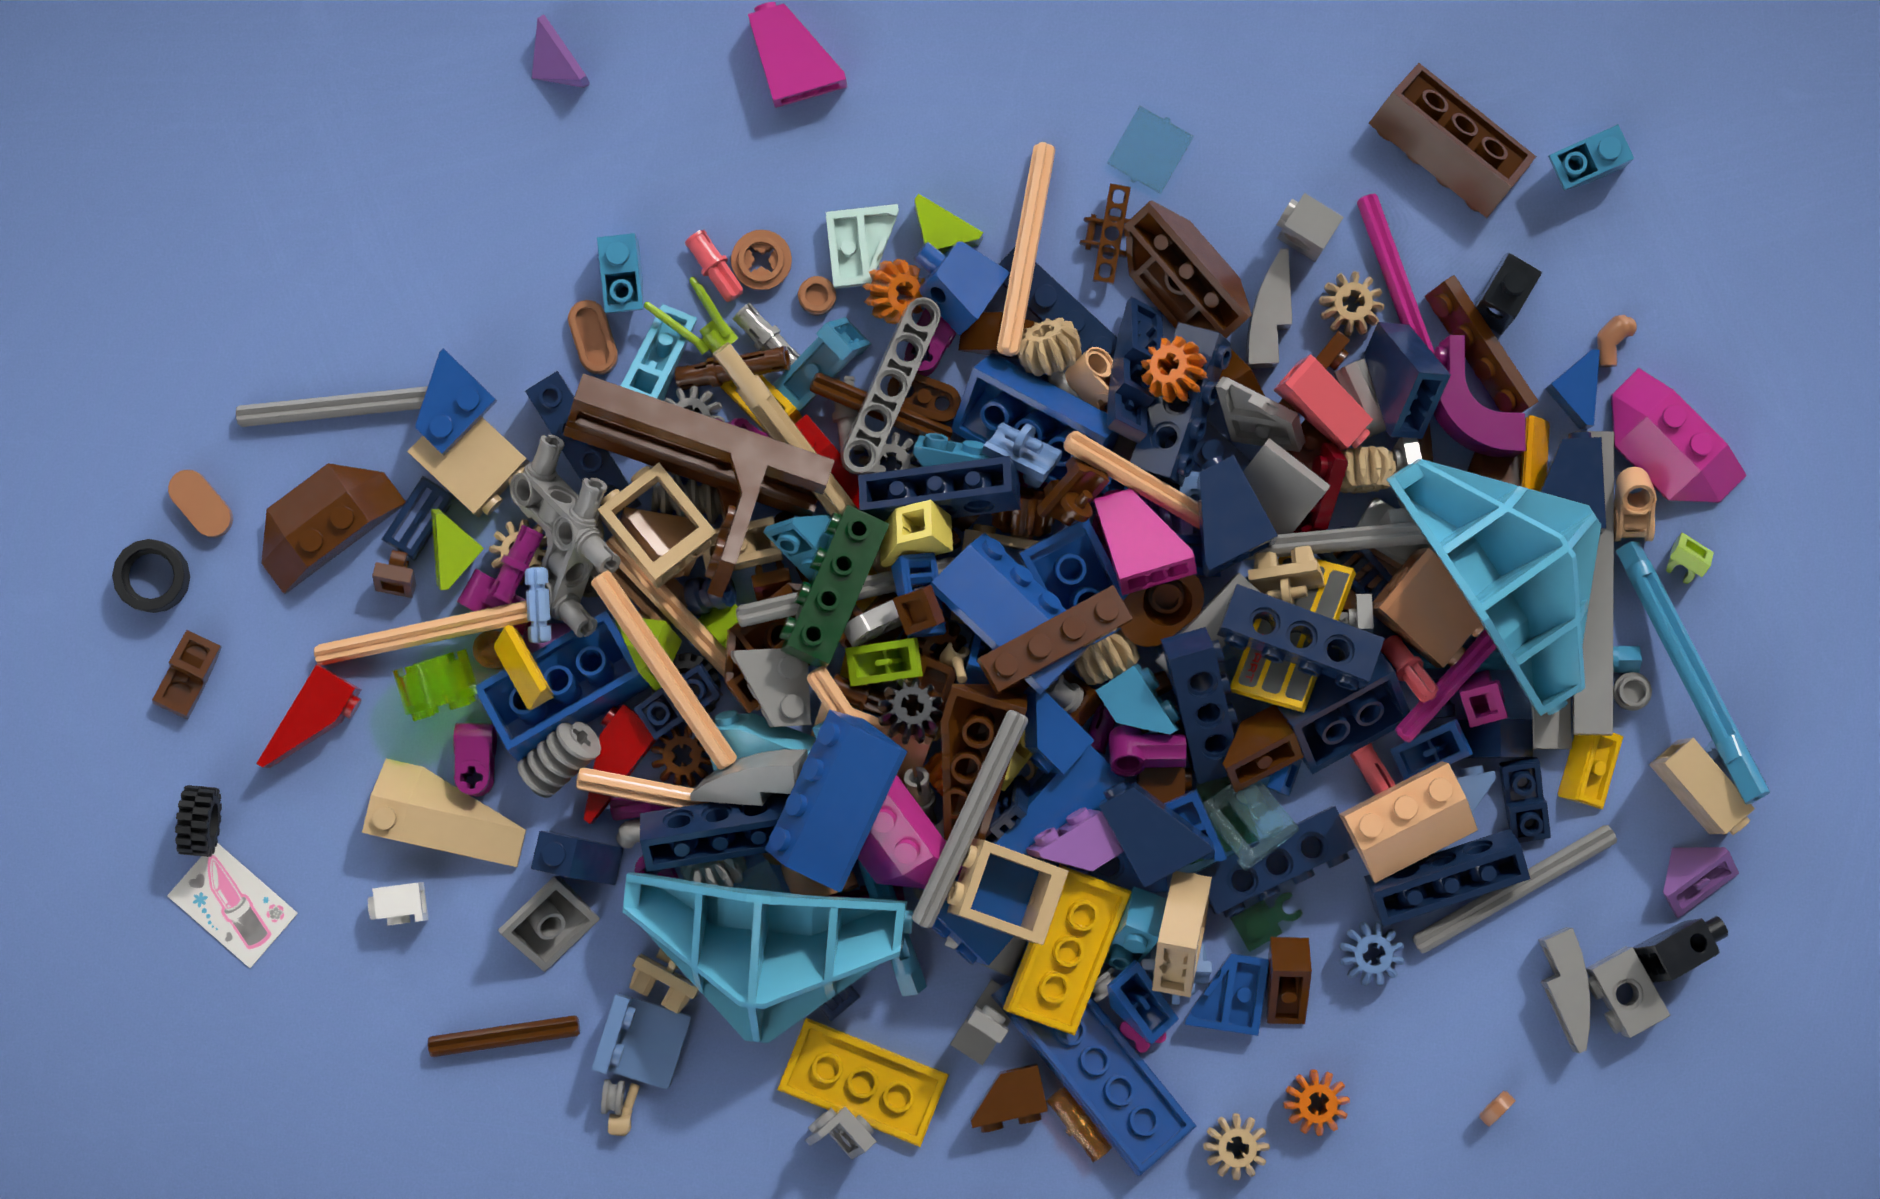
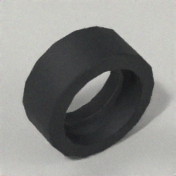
[112,539,190,613]

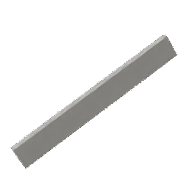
[1573,431,1614,736]

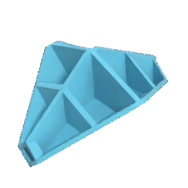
[1386,458,1601,716]
[622,872,914,1043]

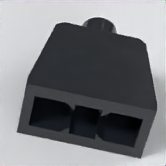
[1475,253,1542,335]
[1633,916,1728,983]

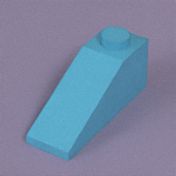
[621,304,697,401]
[710,710,816,771]

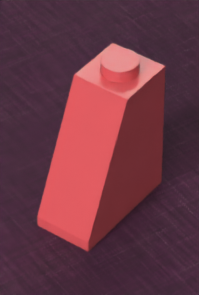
[1273,354,1373,451]

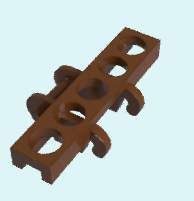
[1079,183,1131,285]

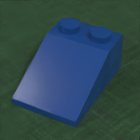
[1019,519,1127,645]

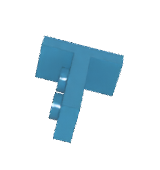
[773,317,872,411]

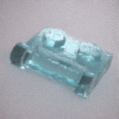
[1203,780,1299,871]

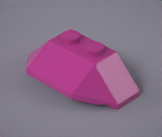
[1611,368,1747,503]
[858,775,962,889]

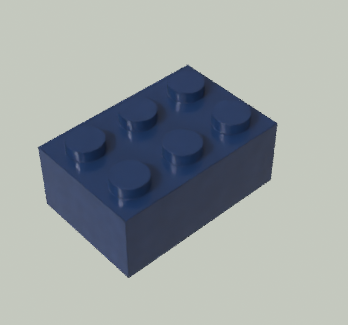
[1276,651,1410,775]

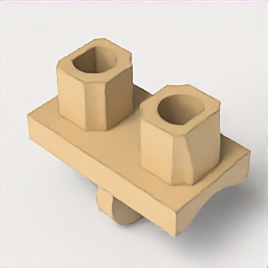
[1248,546,1325,605]
[629,948,699,1014]

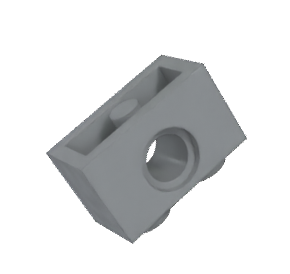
[1276,193,1344,262]
[1586,946,1671,1038]

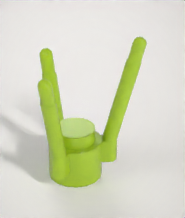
[644,277,738,355]

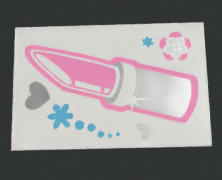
[167,843,298,968]

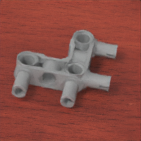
[510,435,621,637]

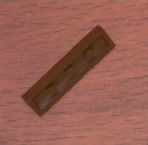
[1424,275,1539,413]
[977,585,1133,695]

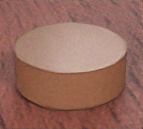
[798,276,836,316]
[1479,1090,1516,1127]

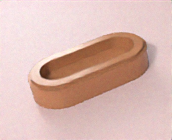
[568,300,618,375]
[168,470,233,538]

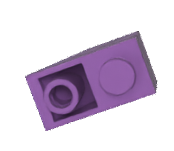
[1026,807,1124,871]

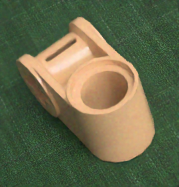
[1065,347,1113,413]
[1614,467,1657,542]

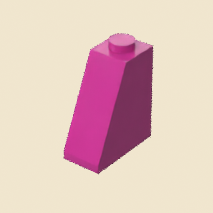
[748,2,847,108]
[1094,488,1197,595]

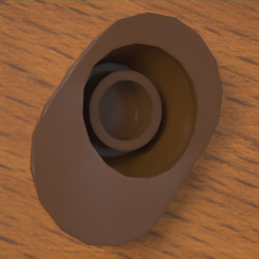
[1120,574,1204,647]

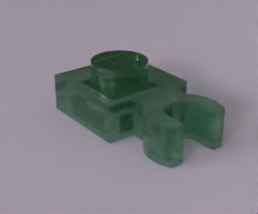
[1229,892,1303,952]

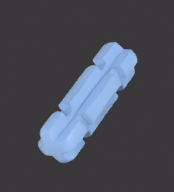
[525,567,551,643]

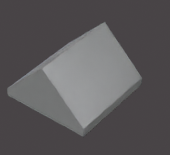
[498,876,600,972]

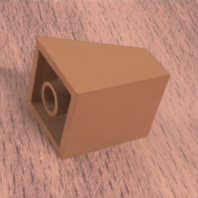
[1372,547,1484,668]

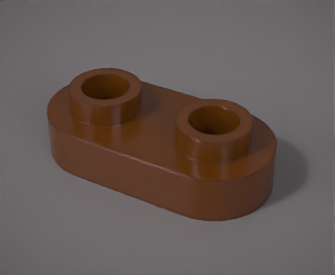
[887,373,961,423]

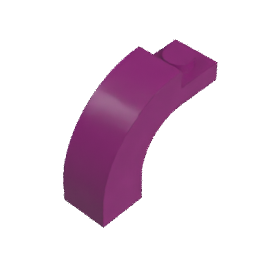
[1434,335,1526,458]

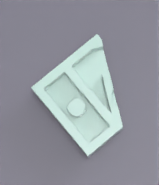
[825,204,899,289]

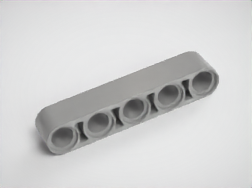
[840,297,941,475]

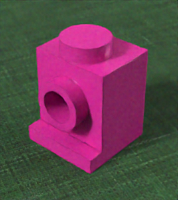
[1459,670,1508,728]

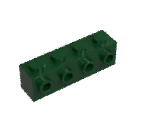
[779,505,890,667]

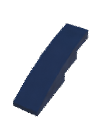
[1107,296,1163,444]

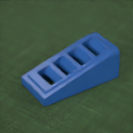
[891,553,946,638]

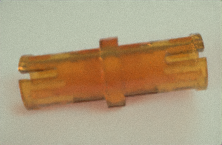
[1046,1087,1112,1162]

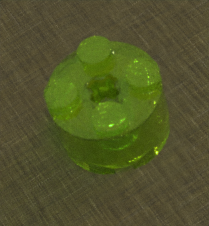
[392,648,478,721]

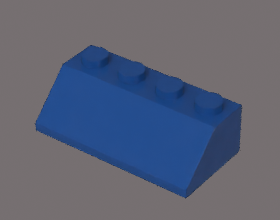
[951,353,1119,483]
[928,533,1093,695]
[473,610,651,762]
[765,710,908,892]

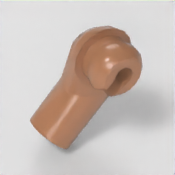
[1597,315,1637,367]

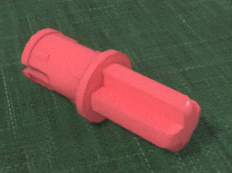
[685,230,743,302]
[1381,635,1438,702]

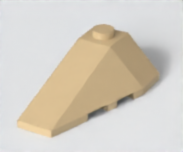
[362,758,526,867]

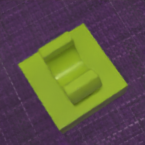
[1666,532,1714,584]

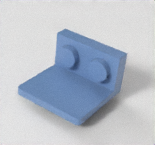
[591,993,691,1089]

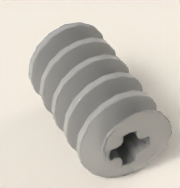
[651,474,725,524]
[517,722,601,798]

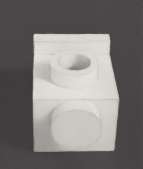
[368,882,428,926]

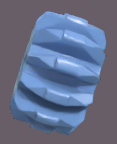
[1339,921,1405,986]

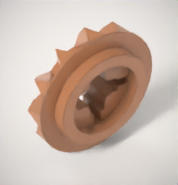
[731,230,792,290]

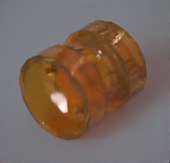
[473,630,504,670]

